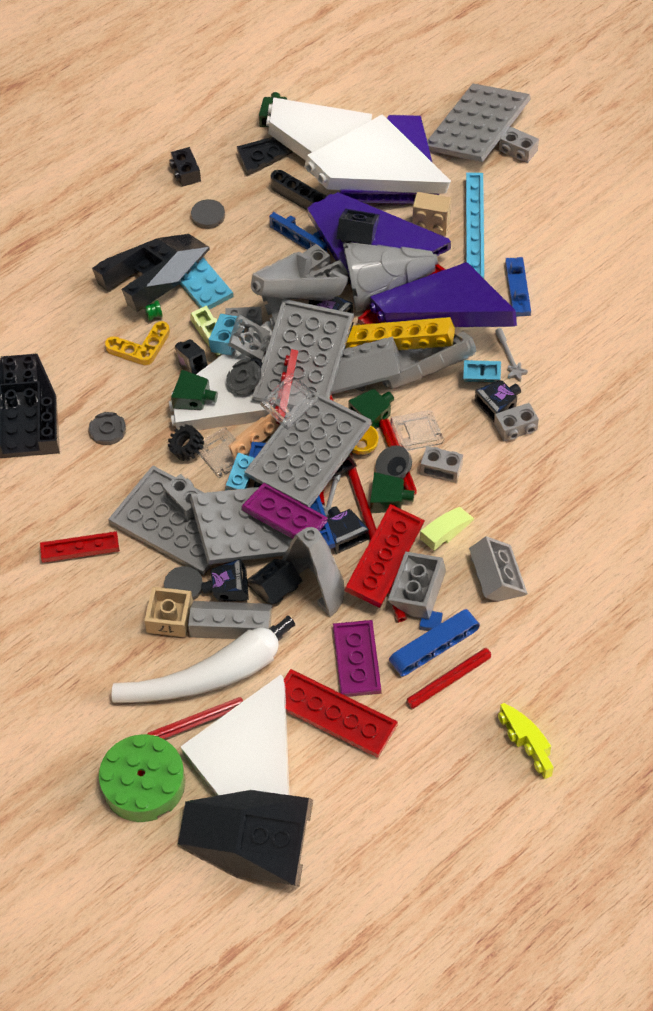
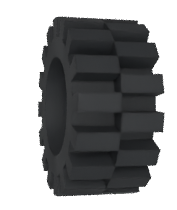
[168,424,204,461]

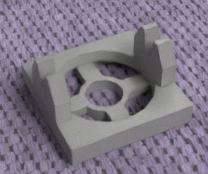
[228,314,271,361]

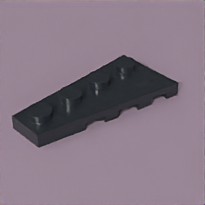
[237,137,293,175]

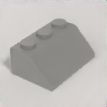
[469,536,528,602]
[388,551,446,620]

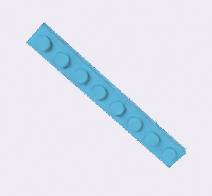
[466,172,484,278]

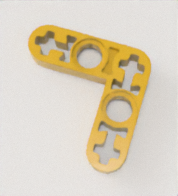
[105,321,170,366]

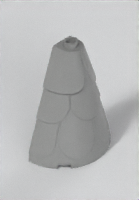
[343,243,438,312]
[251,252,348,301]
[382,331,476,389]
[282,527,345,617]

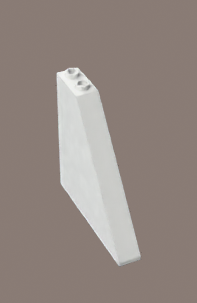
[266,98,372,160]
[304,115,451,194]
[169,321,279,430]
[181,675,289,796]

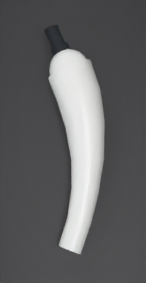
[112,615,296,703]

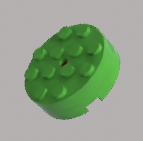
[99,734,186,822]

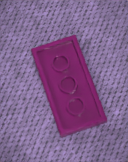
[241,483,328,539]
[333,620,382,697]

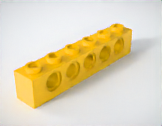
[345,317,455,350]

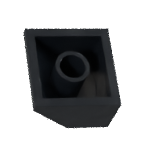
[336,208,380,245]
[247,559,303,604]

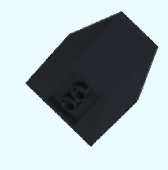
[0,353,60,459]
[178,790,314,886]

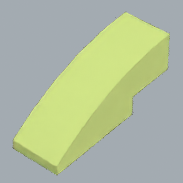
[190,306,221,356]
[420,507,474,551]

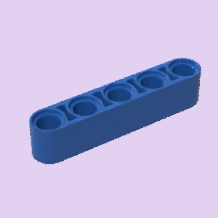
[389,609,480,677]

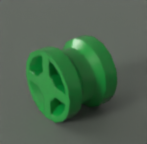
[144,300,163,321]

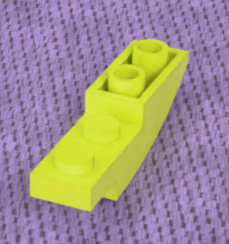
[498,703,554,779]

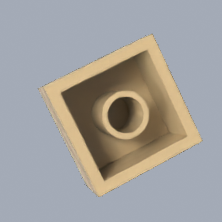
[412,192,451,236]
[144,587,193,637]

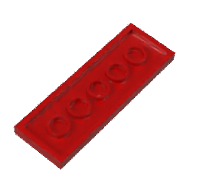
[344,504,425,608]
[284,669,398,758]

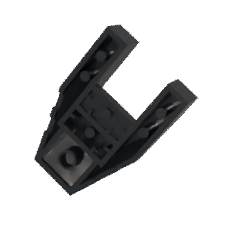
[92,234,210,312]

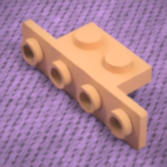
[228,408,289,460]

